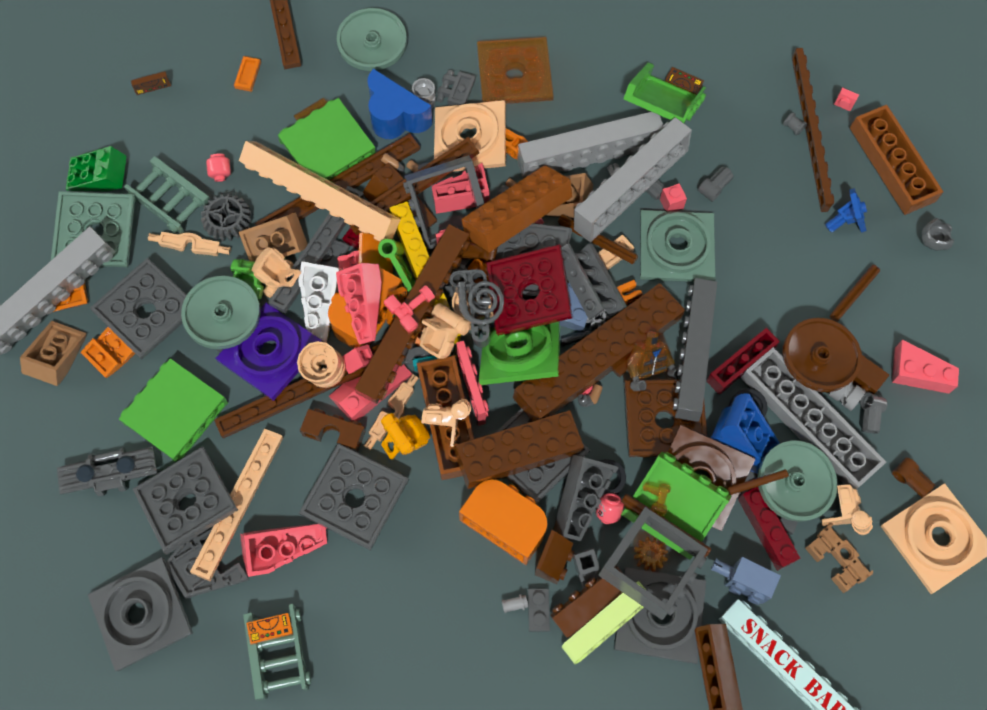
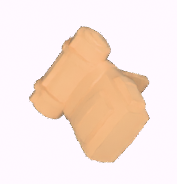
[251,247,301,298]
[419,303,471,359]
[421,398,471,447]
[822,485,873,535]

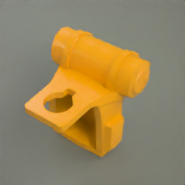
[381,413,431,459]

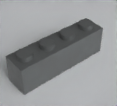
[553,455,619,541]

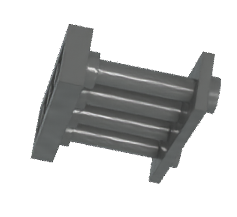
[562,244,627,320]

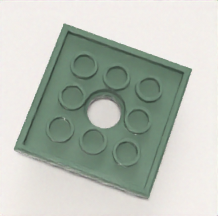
[51,191,135,267]
[640,210,715,282]

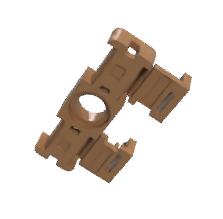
[805,524,873,593]

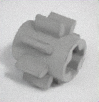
[586,309,610,330]

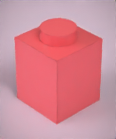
[660,183,687,212]

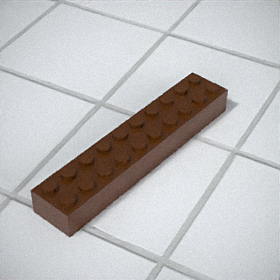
[513,283,685,421]

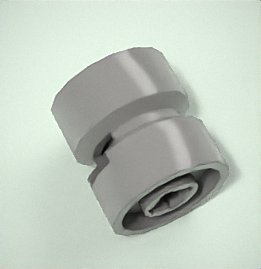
[412,78,436,109]
[828,382,866,411]

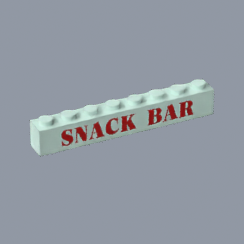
[718,599,859,710]

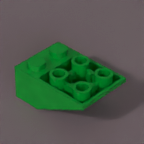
[65,146,127,192]

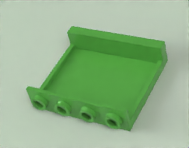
[624,63,706,124]
[278,98,375,180]
[119,359,228,462]
[621,452,731,560]

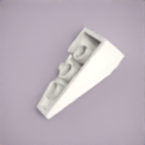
[299,261,343,343]

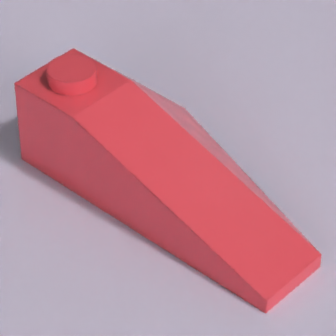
[336,263,381,344]
[329,364,412,422]
[240,524,327,577]

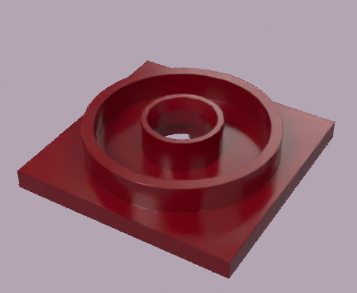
[487,244,573,336]

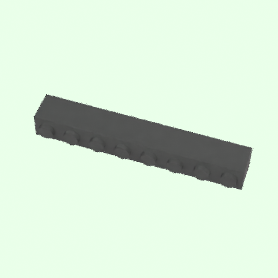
[673,278,717,422]

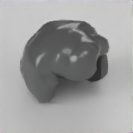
[921,218,954,251]

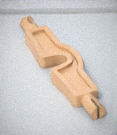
[148,232,231,256]
[364,374,419,450]

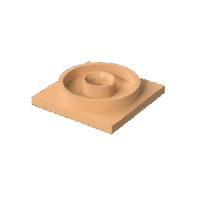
[434,100,506,171]
[881,483,987,594]

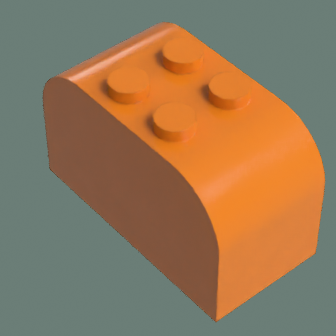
[328,267,403,349]
[459,480,547,565]

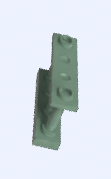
[124,156,210,234]
[243,604,311,701]

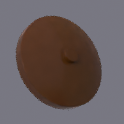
[783,318,862,392]

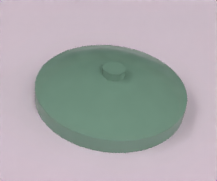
[337,8,407,71]
[181,276,260,349]
[758,441,837,522]

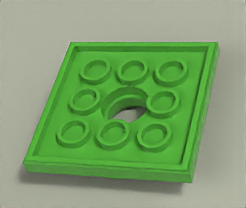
[479,321,560,385]

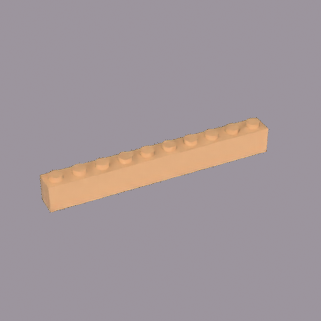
[239,141,400,241]

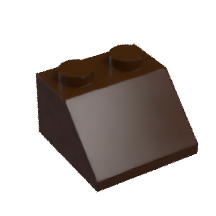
[535,530,575,584]

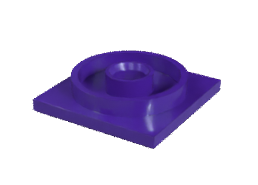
[215,303,323,401]

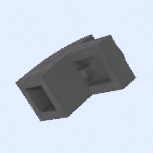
[572,548,600,589]

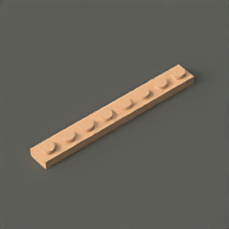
[190,429,283,581]

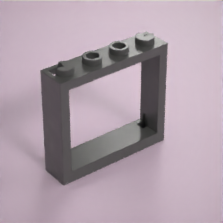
[403,155,484,250]
[599,507,708,620]

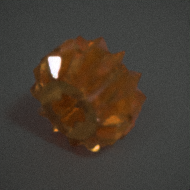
[633,537,668,572]

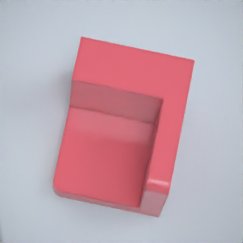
[342,345,373,374]

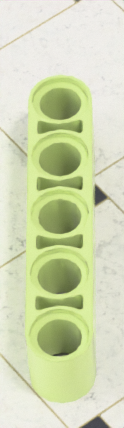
[562,581,646,664]

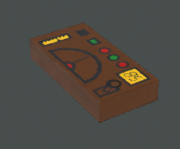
[665,67,704,95]
[131,71,171,95]

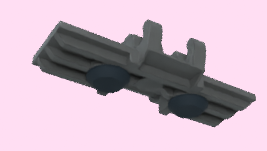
[57,447,157,497]

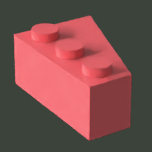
[432,163,490,214]
[892,340,959,394]

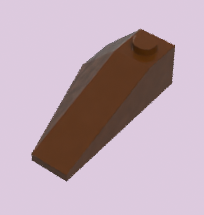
[363,163,437,232]

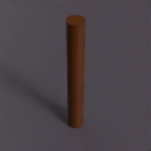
[727,469,789,495]

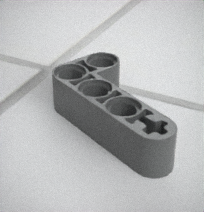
[450,269,491,348]

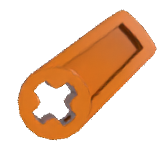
[506,128,528,159]
[617,280,643,306]

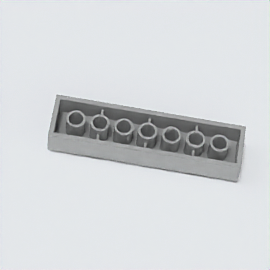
[517,112,664,179]
[574,118,692,243]
[0,226,116,355]
[741,347,886,489]

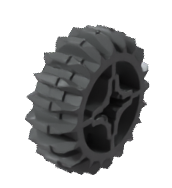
[201,193,251,242]

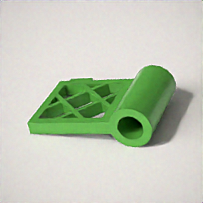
[378,239,415,292]

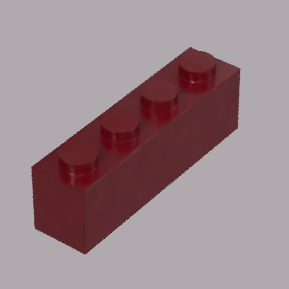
[706,328,780,395]
[738,487,801,571]

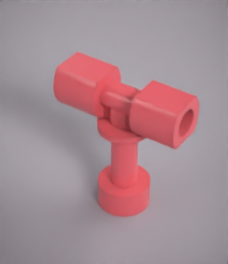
[384,285,435,334]

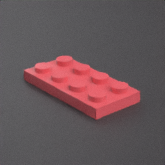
[456,341,489,426]

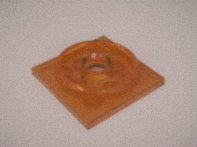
[477,37,553,104]

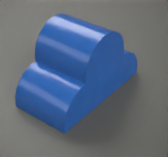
[367,69,432,139]
[711,394,780,474]

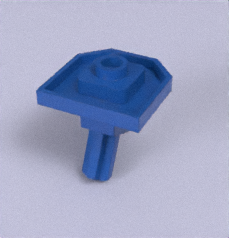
[826,188,867,232]

